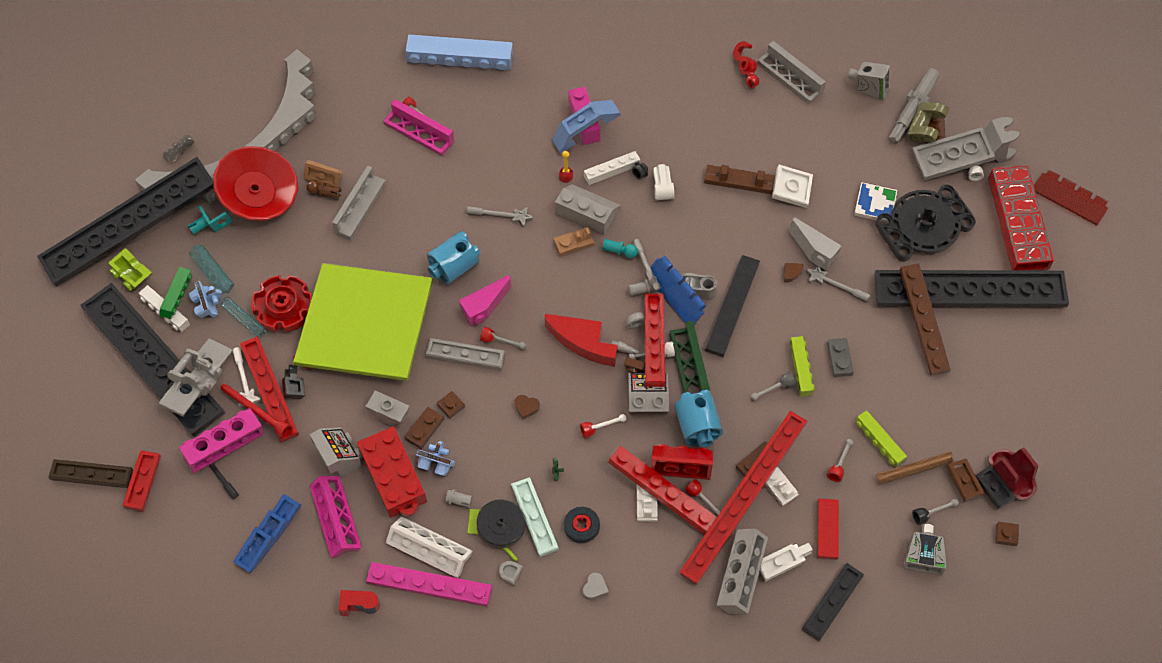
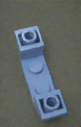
[552,100,621,154]

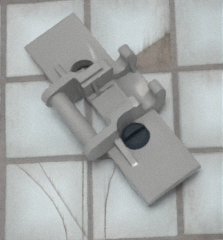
[159,339,233,416]

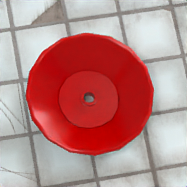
[213,146,298,221]

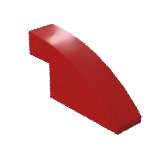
[544,314,617,367]

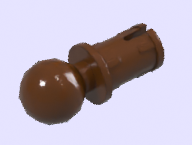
[306,180,341,199]

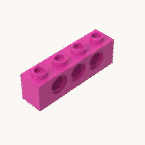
[179,408,264,474]

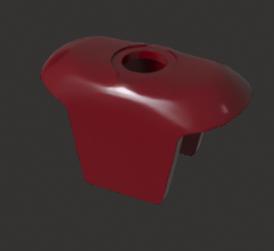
[989,447,1038,500]

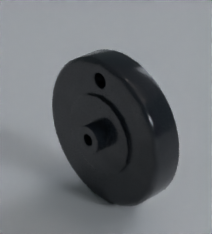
[476,499,526,548]

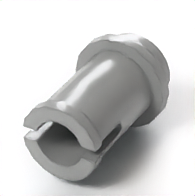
[629,279,653,296]
[446,489,472,508]

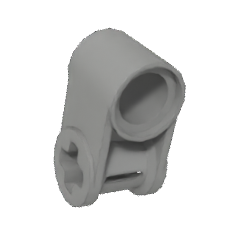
[682,273,717,300]

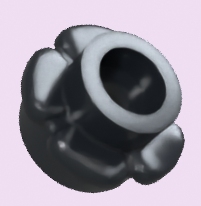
[632,162,648,179]

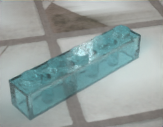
[189,245,234,294]

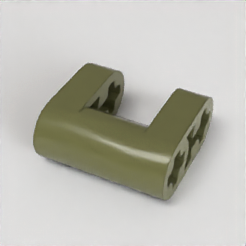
[907,102,949,142]

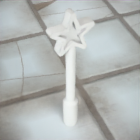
[233,347,261,407]

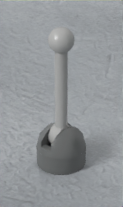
[751,371,796,401]

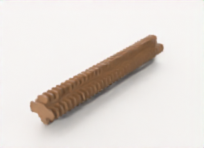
[876,451,954,485]

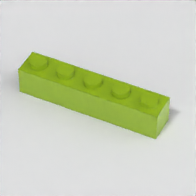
[790,336,815,397]
[855,410,907,468]

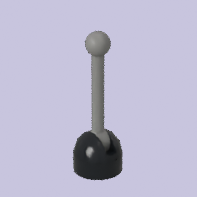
[912,499,959,525]

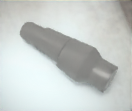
[612,340,639,355]

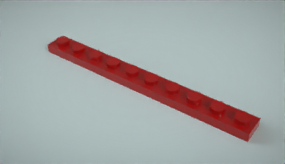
[680,411,807,585]

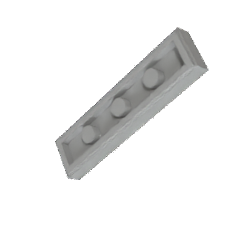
[426,338,505,371]

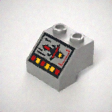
[628,373,669,413]
[309,427,362,478]

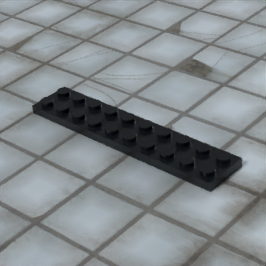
[37,157,214,287]
[874,270,1069,307]
[80,283,225,437]

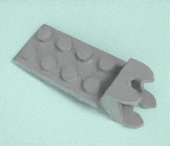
[912,117,1019,181]

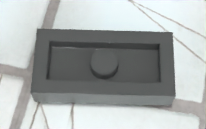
[827,338,854,377]

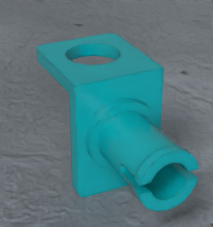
[188,206,233,235]

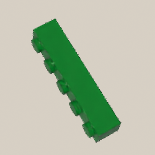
[160,267,192,319]

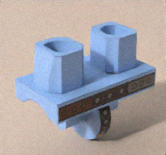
[189,281,222,318]
[416,441,456,476]

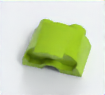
[109,248,152,291]

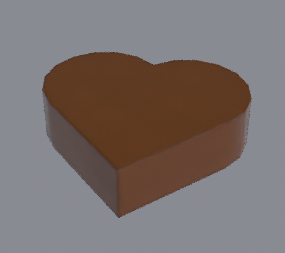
[515,395,540,420]

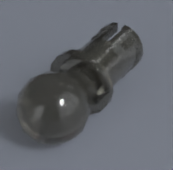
[163,134,194,162]

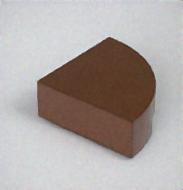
[784,263,804,282]

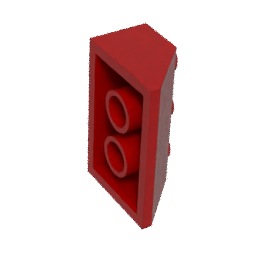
[651,444,713,480]

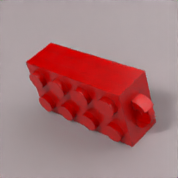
[357,426,427,518]

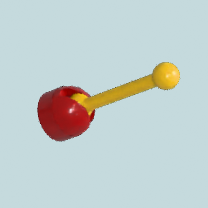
[559,151,573,183]

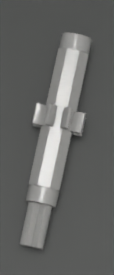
[889,68,940,143]

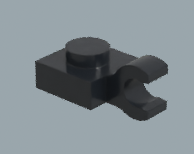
[282,365,305,399]

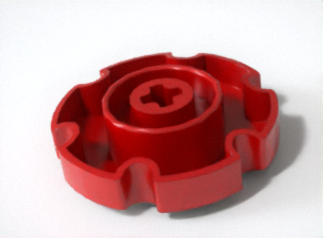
[251,275,312,332]

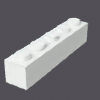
[584,151,640,185]
[139,285,190,333]

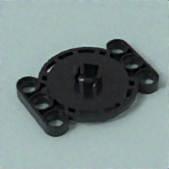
[875,184,976,262]

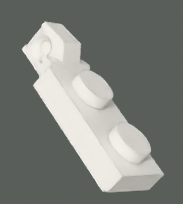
[759,543,813,582]

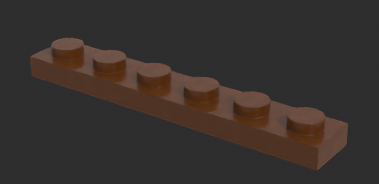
[900,263,951,376]

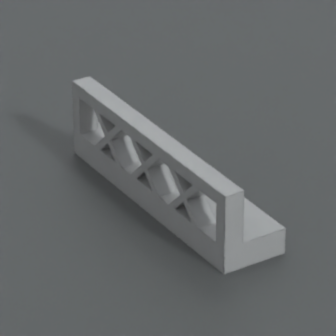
[757,41,826,104]
[332,166,386,240]

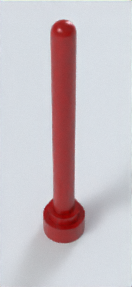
[220,384,293,439]

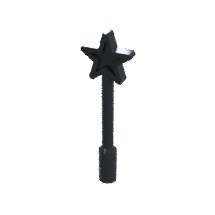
[199,447,239,499]

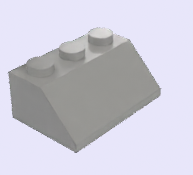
[555,184,621,235]

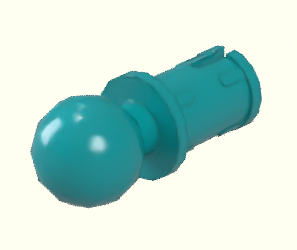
[602,238,638,258]

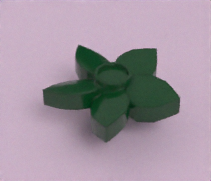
[552,458,564,481]

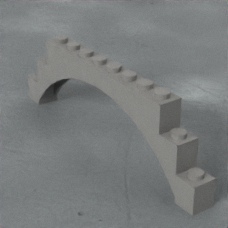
[135,49,317,204]

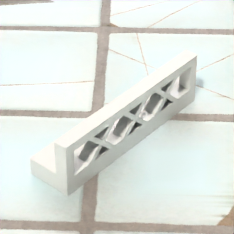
[386,516,473,578]

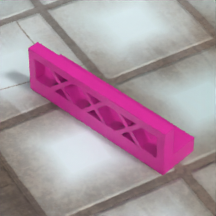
[384,99,454,156]
[310,476,362,558]

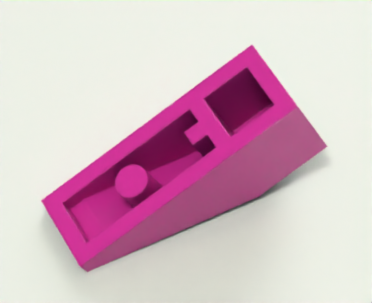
[459,275,511,327]

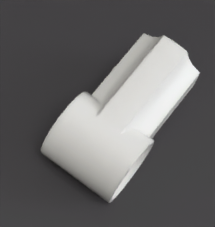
[653,164,674,200]

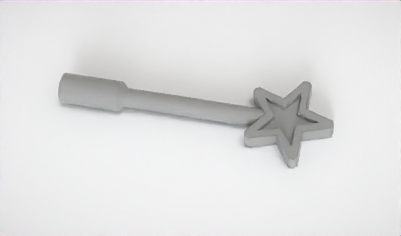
[467,206,533,227]
[632,239,662,291]
[807,266,870,302]

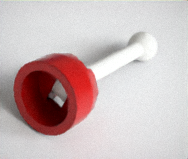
[580,414,627,439]

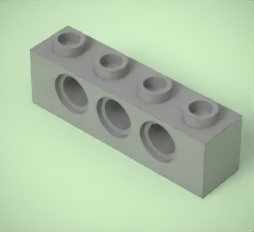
[716,529,768,614]

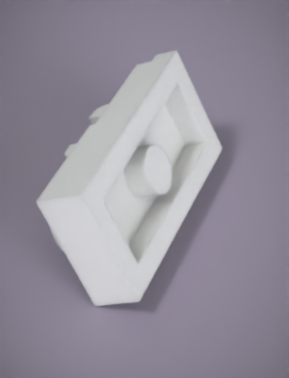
[765,467,799,507]
[637,485,658,522]

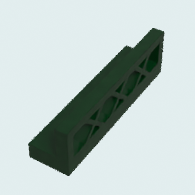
[670,321,710,393]

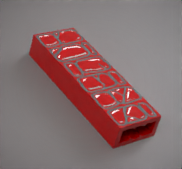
[988,165,1054,270]

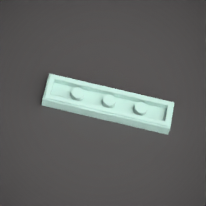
[511,477,559,557]

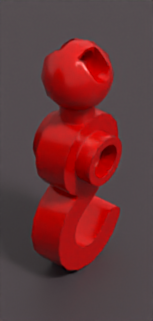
[733,41,759,88]

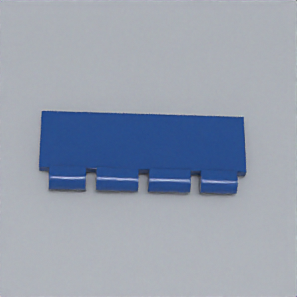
[646,256,706,325]

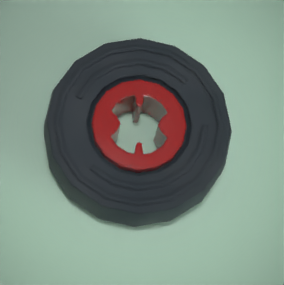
[564,506,600,543]

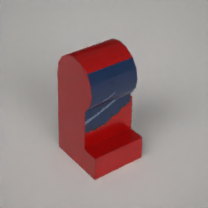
[338,590,380,616]

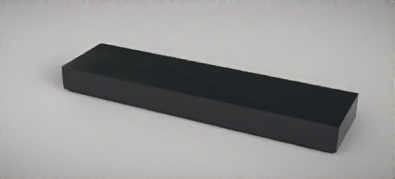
[802,563,864,642]

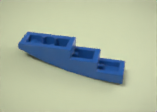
[233,494,302,573]

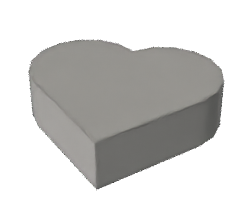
[583,572,609,600]

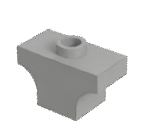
[365,390,410,427]

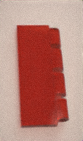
[1034,169,1108,226]

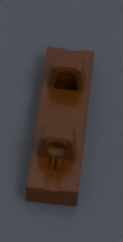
[704,165,775,194]

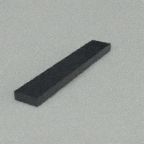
[705,255,760,357]

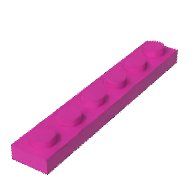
[366,562,492,607]

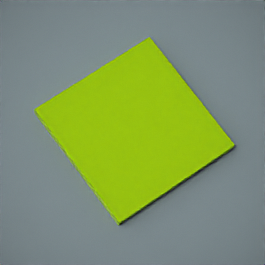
[293,263,433,381]

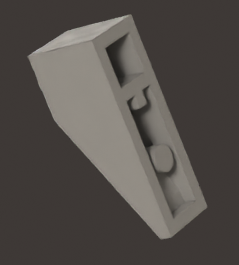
[789,217,842,270]

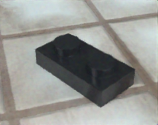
[975,465,1016,510]

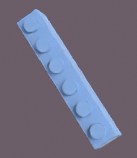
[405,34,513,70]

